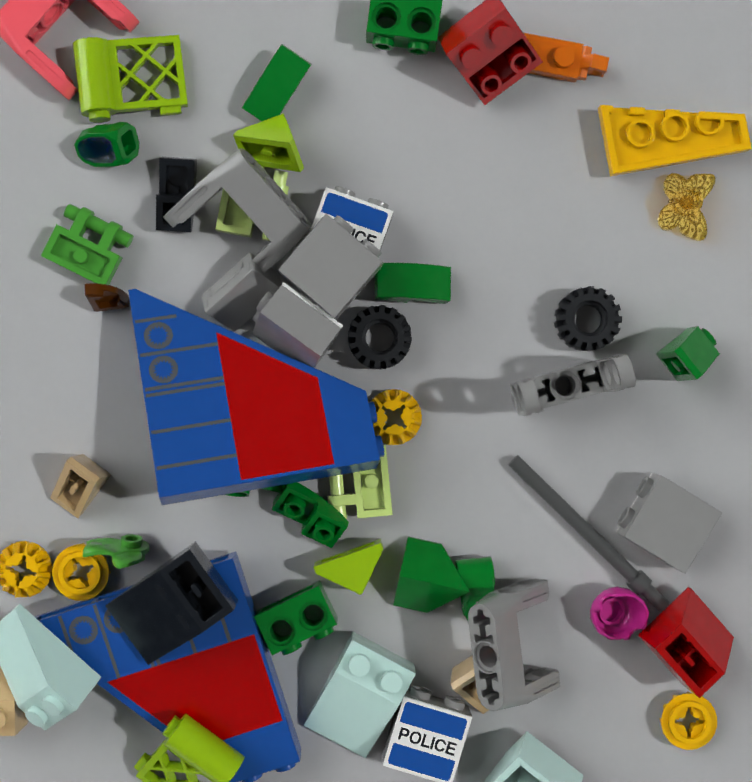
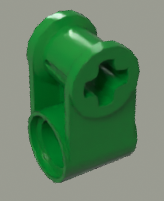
[455,556,495,620]

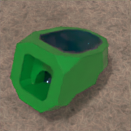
[74,122,140,167]

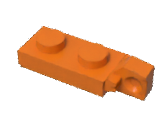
[523,32,609,82]

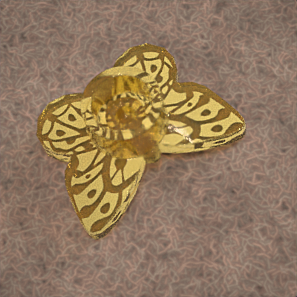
[657,173,716,241]

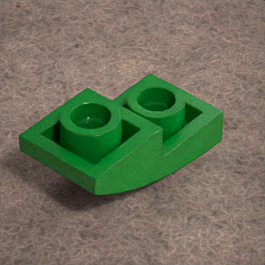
[242,44,312,121]
[375,263,451,304]
[271,482,349,548]

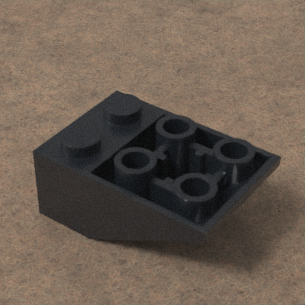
[105,541,238,665]

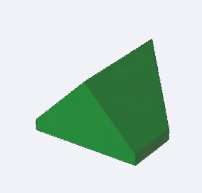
[393,536,470,613]

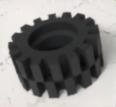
[554,286,622,351]
[348,305,412,370]

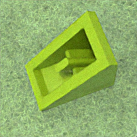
[233,113,304,172]
[313,538,383,595]

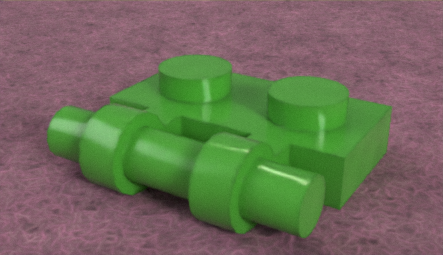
[41,204,134,285]

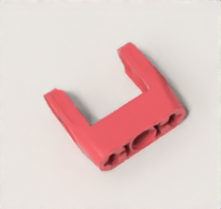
[0,0,140,101]

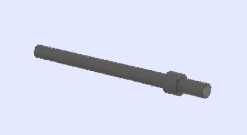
[508,455,670,612]

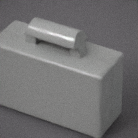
[202,253,282,331]

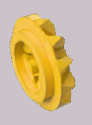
[371,389,422,445]
[0,541,52,598]
[52,543,110,601]
[659,691,717,750]

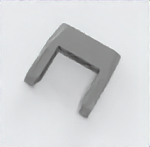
[163,148,311,273]
[510,354,636,416]
[468,579,560,711]

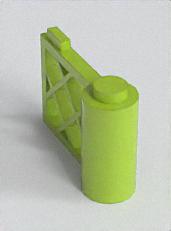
[73,35,188,123]
[134,714,245,782]

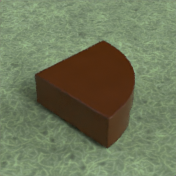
[85,283,129,312]

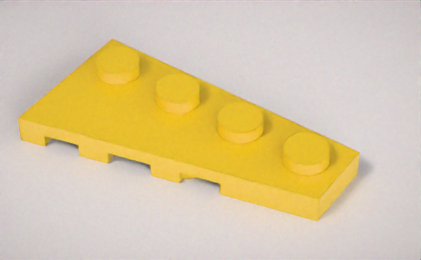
[597,105,752,177]

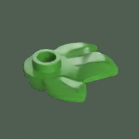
[83,534,150,569]

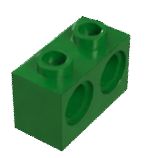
[366,0,443,55]
[254,580,338,656]

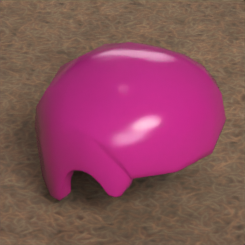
[590,586,649,640]

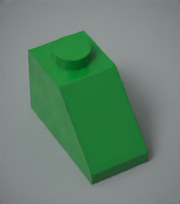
[656,326,720,381]

